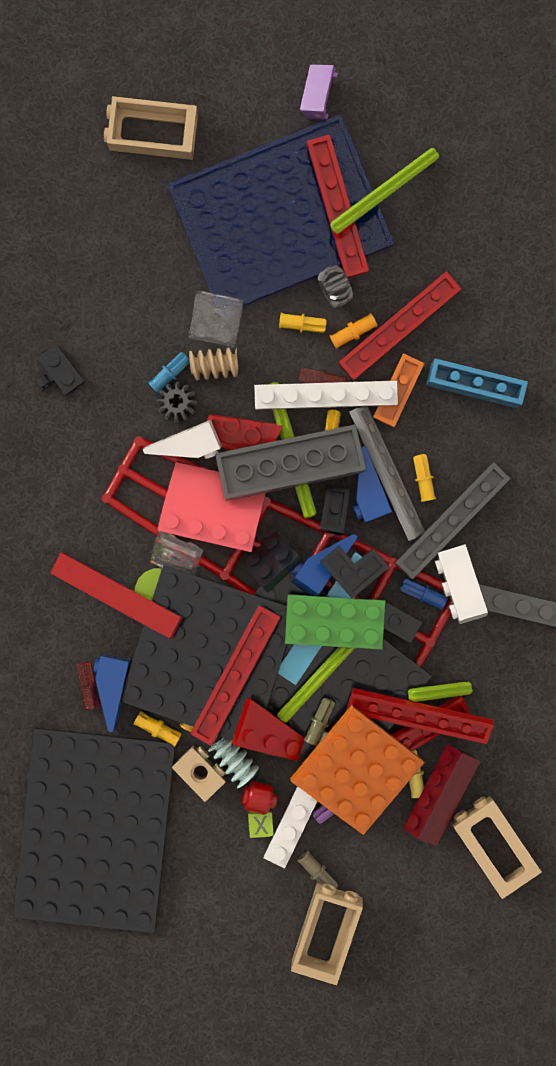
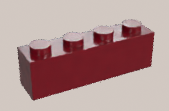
[404,744,480,846]

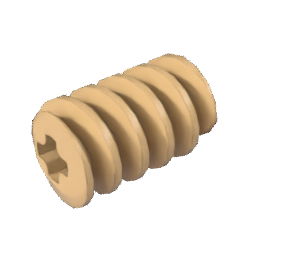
[189,348,239,380]

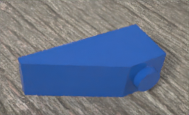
[353,446,392,523]
[291,534,358,596]
[93,654,131,732]

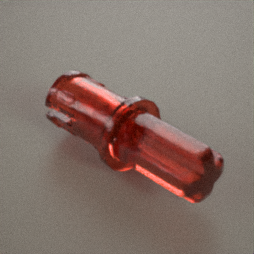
[299,368,346,383]
[76,662,100,710]

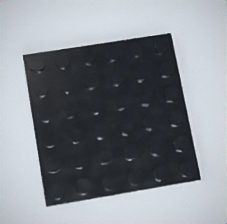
[120,565,288,740]

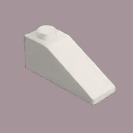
[143,420,222,459]

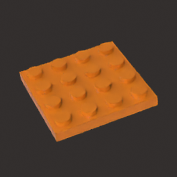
[290,705,425,835]

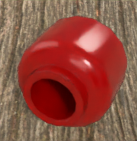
[241,781,277,815]

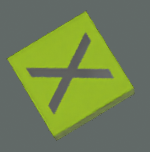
[248,811,274,838]

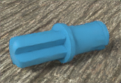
[148,352,190,394]

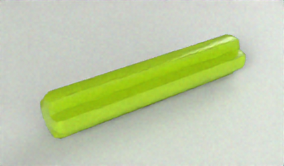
[408,682,473,702]

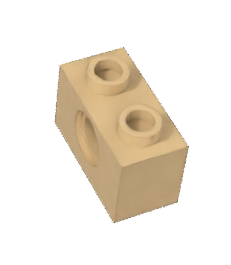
[172,745,227,802]

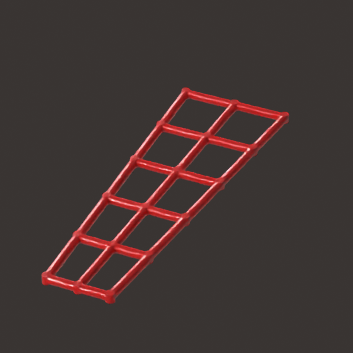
[102,436,453,667]

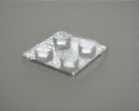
[189,290,244,348]
[150,531,204,575]

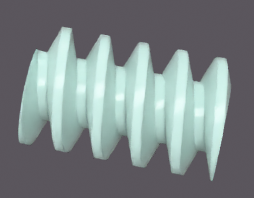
[208,738,259,788]

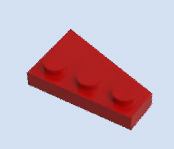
[207,414,284,451]
[232,697,304,761]

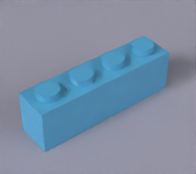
[426,358,528,408]

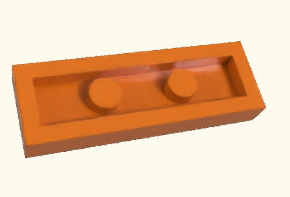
[373,353,425,428]

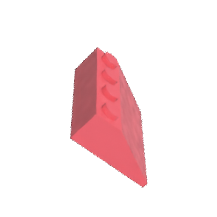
[158,462,266,552]

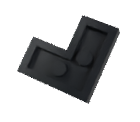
[320,545,389,599]

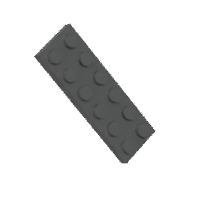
[215,424,366,501]

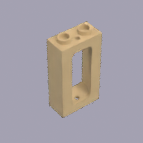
[104,96,198,160]
[451,796,542,899]
[291,883,363,986]

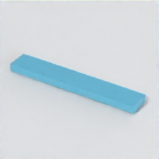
[278,552,362,685]

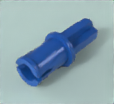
[400,578,448,610]

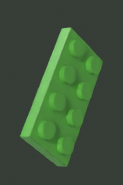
[285,594,385,649]

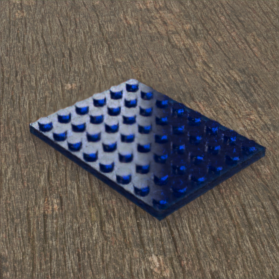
[167,114,394,316]

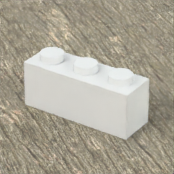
[435,545,488,624]

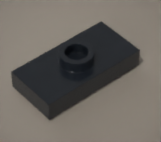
[380,599,422,643]

